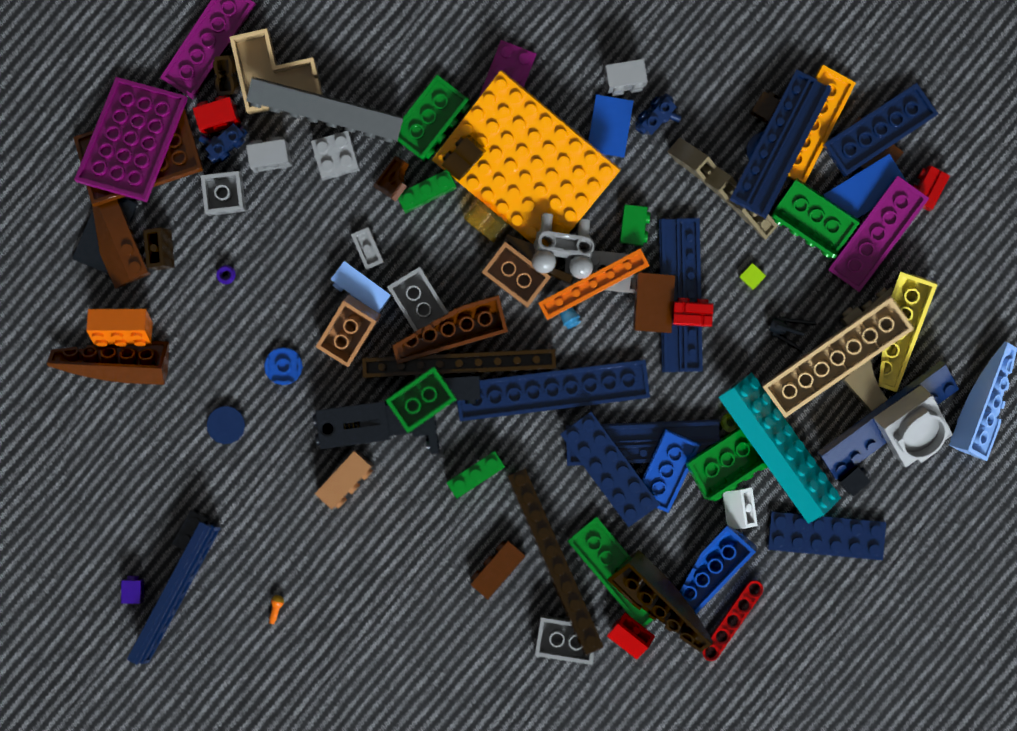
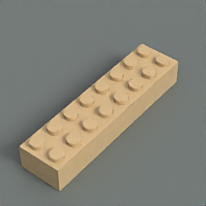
[763,295,914,418]

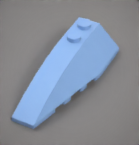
[949,342,1017,461]

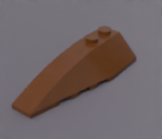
[92,199,151,289]
[392,295,508,364]
[47,341,169,385]

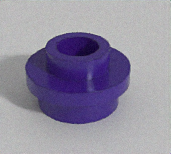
[216,265,236,284]

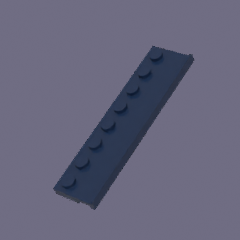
[729,69,832,220]
[658,218,703,372]
[818,360,959,480]
[565,419,720,466]
[127,522,221,665]

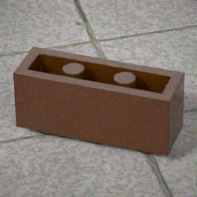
[470,540,526,600]

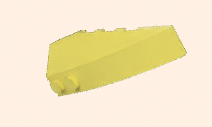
[878,271,938,392]

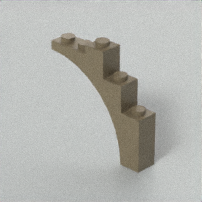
[840,287,893,412]

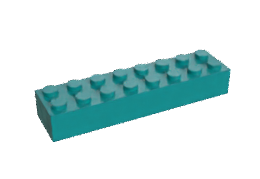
[718,373,841,524]

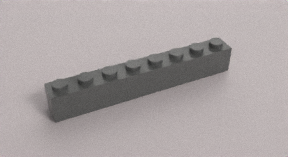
[246,77,403,143]

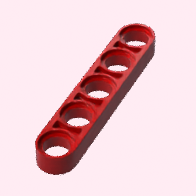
[702,580,763,661]

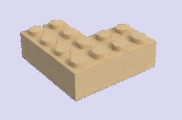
[229,28,323,115]

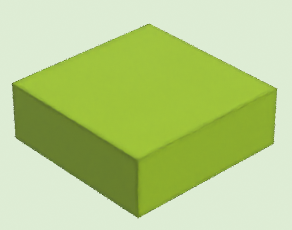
[739,263,766,290]

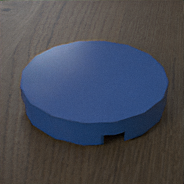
[264,347,303,385]

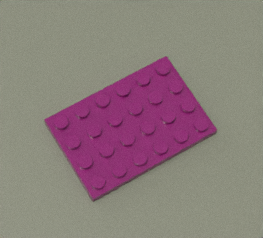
[74,77,188,202]

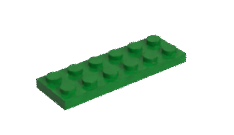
[567,516,653,627]

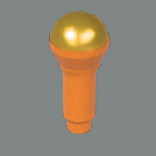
[269,595,284,624]

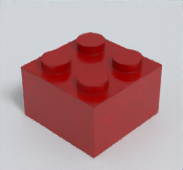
[192,95,241,135]

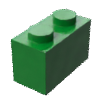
[619,204,651,247]

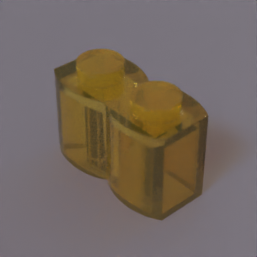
[464,200,508,243]

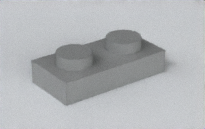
[351,227,384,270]

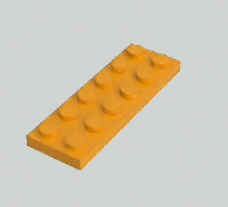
[787,65,856,183]

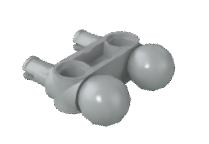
[532,213,594,279]

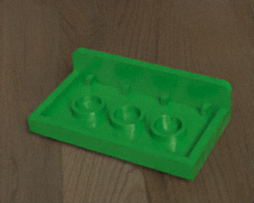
[398,75,471,161]
[771,178,860,258]
[685,427,767,501]

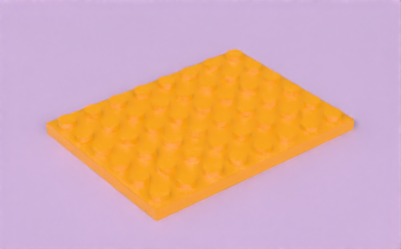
[432,70,621,246]

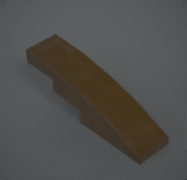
[505,235,574,285]

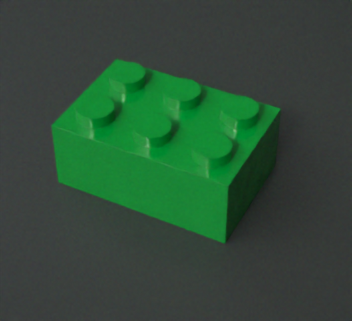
[385,367,457,433]

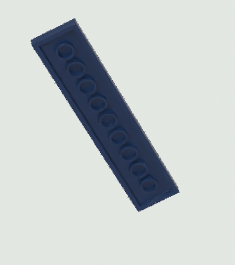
[457,360,650,421]

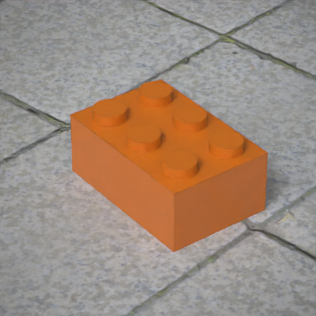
[86,309,153,347]

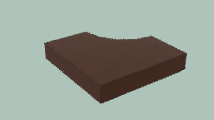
[373,156,409,202]

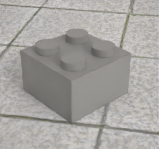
[604,59,648,96]
[311,131,360,181]
[246,137,292,172]
[200,171,246,216]

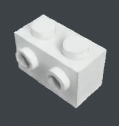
[723,487,758,529]

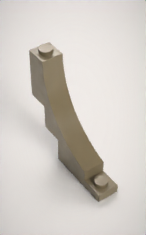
[667,138,778,240]

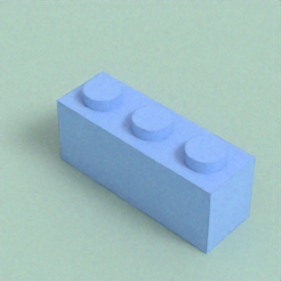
[331,261,391,313]

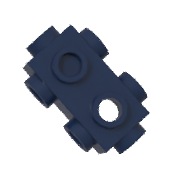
[635,93,681,135]
[199,123,248,164]

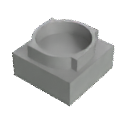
[874,385,953,468]

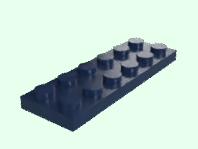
[823,83,938,177]
[560,411,660,527]
[767,511,886,560]

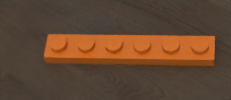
[538,248,650,320]

